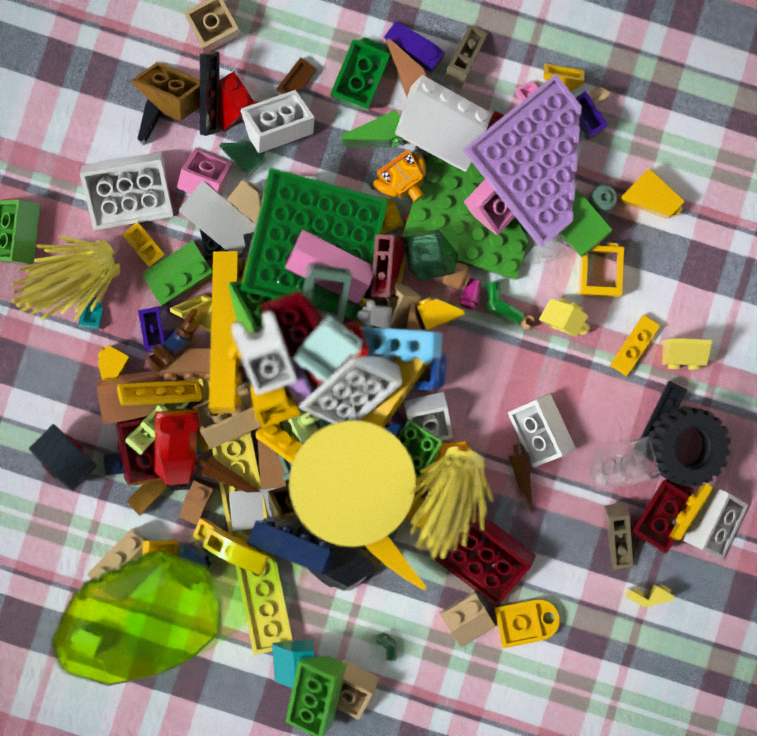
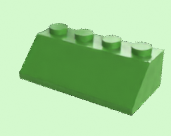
[286,656,347,736]

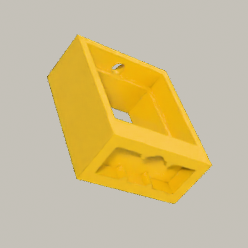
[579,243,624,298]

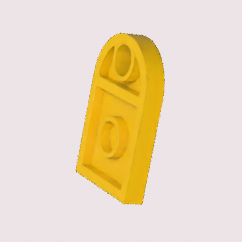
[494,599,559,648]

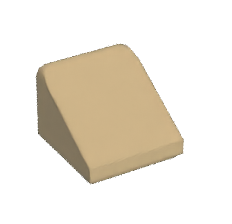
[588,87,610,107]

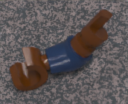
[146,309,199,372]

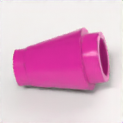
[459,278,481,310]

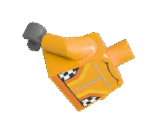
[366,146,426,202]

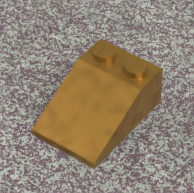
[131,62,200,121]

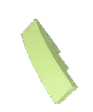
[125,402,191,455]

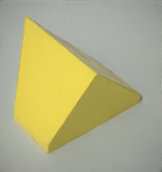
[170,294,212,333]

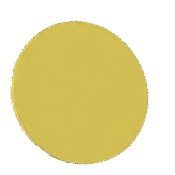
[289,420,415,546]

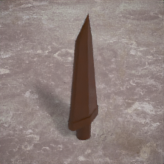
[509,443,533,513]
[196,456,261,493]

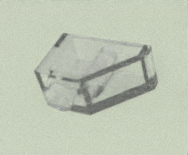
[522,235,567,265]

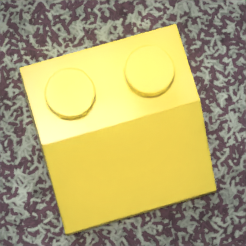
[662,338,712,370]

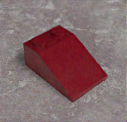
[262,290,324,358]

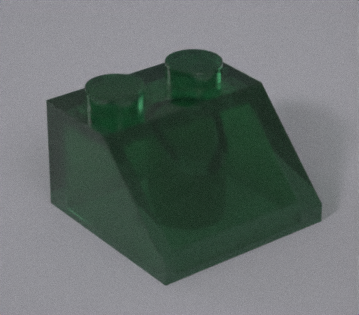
[403,229,459,281]

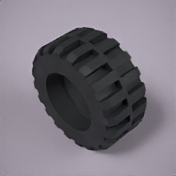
[647,406,731,487]

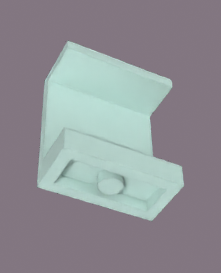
[295,316,362,382]

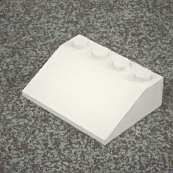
[395,75,492,172]
[80,152,174,230]
[299,357,402,424]

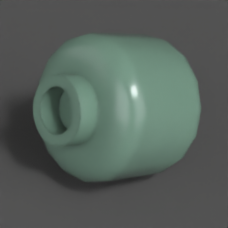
[589,185,617,213]

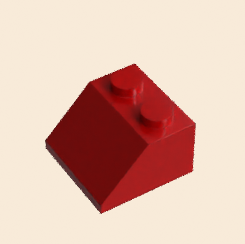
[219,71,256,131]

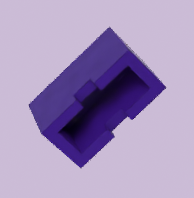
[575,91,608,140]

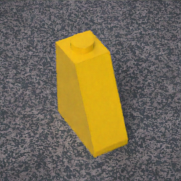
[618,168,685,219]

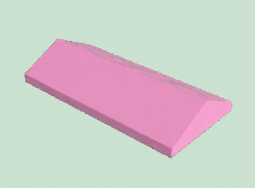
[285,230,373,304]

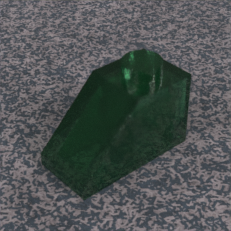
[219,143,266,177]

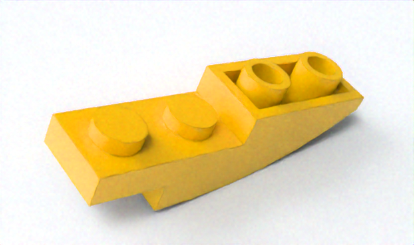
[193,518,269,575]

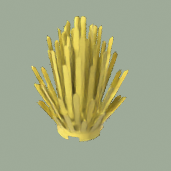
[10,236,120,321]
[408,447,493,558]

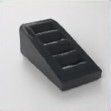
[137,99,163,145]

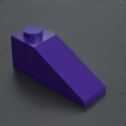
[383,21,445,73]

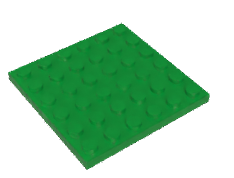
[240,168,388,320]

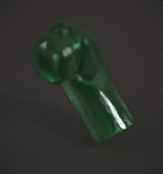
[375,633,396,661]

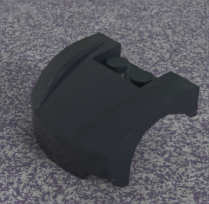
[295,523,382,591]

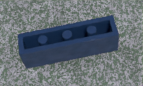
[247,518,336,574]

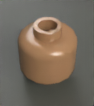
[440,260,471,290]

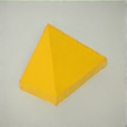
[543,63,585,92]

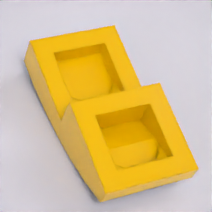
[122,221,165,267]

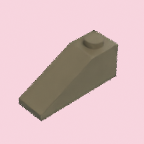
[443,25,488,89]
[604,503,633,570]

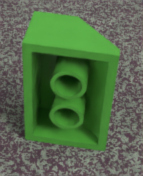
[0,200,40,265]
[142,240,213,306]

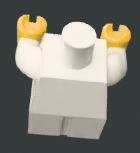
[357,298,393,328]

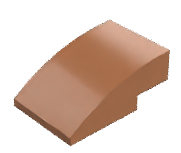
[96,371,162,424]

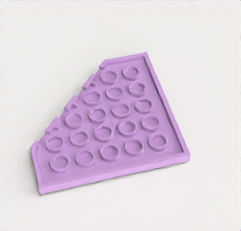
[463,74,581,247]

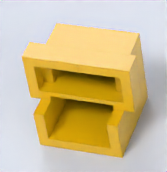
[250,385,301,428]

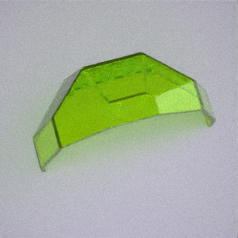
[51,551,222,686]

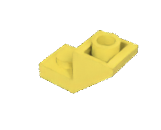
[624,584,675,608]

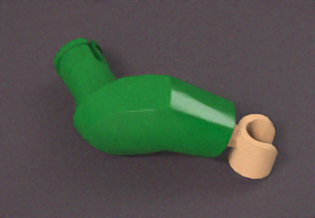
[485,282,534,330]

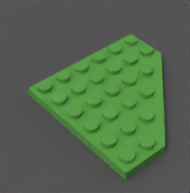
[402,153,528,280]

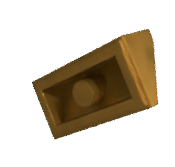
[127,480,169,516]

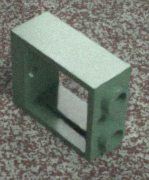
[302,263,352,322]

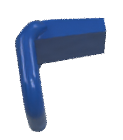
[412,351,446,391]

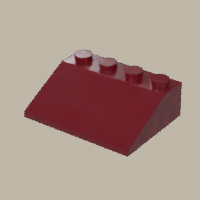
[433,506,537,607]

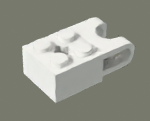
[232,311,296,395]

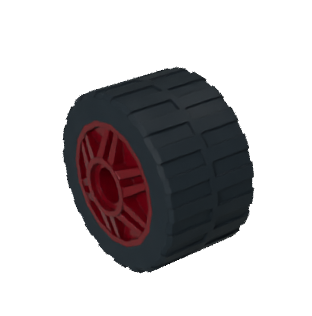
[29,424,97,491]

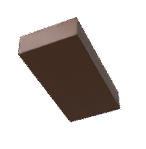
[276,57,317,94]

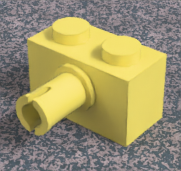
[539,298,590,337]

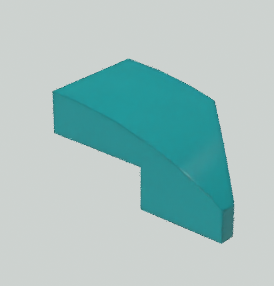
[78,291,103,330]

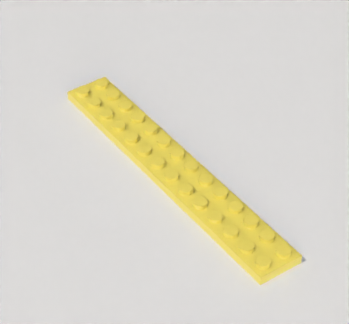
[198,379,293,655]

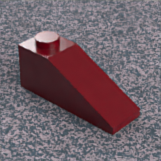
[371,234,405,298]

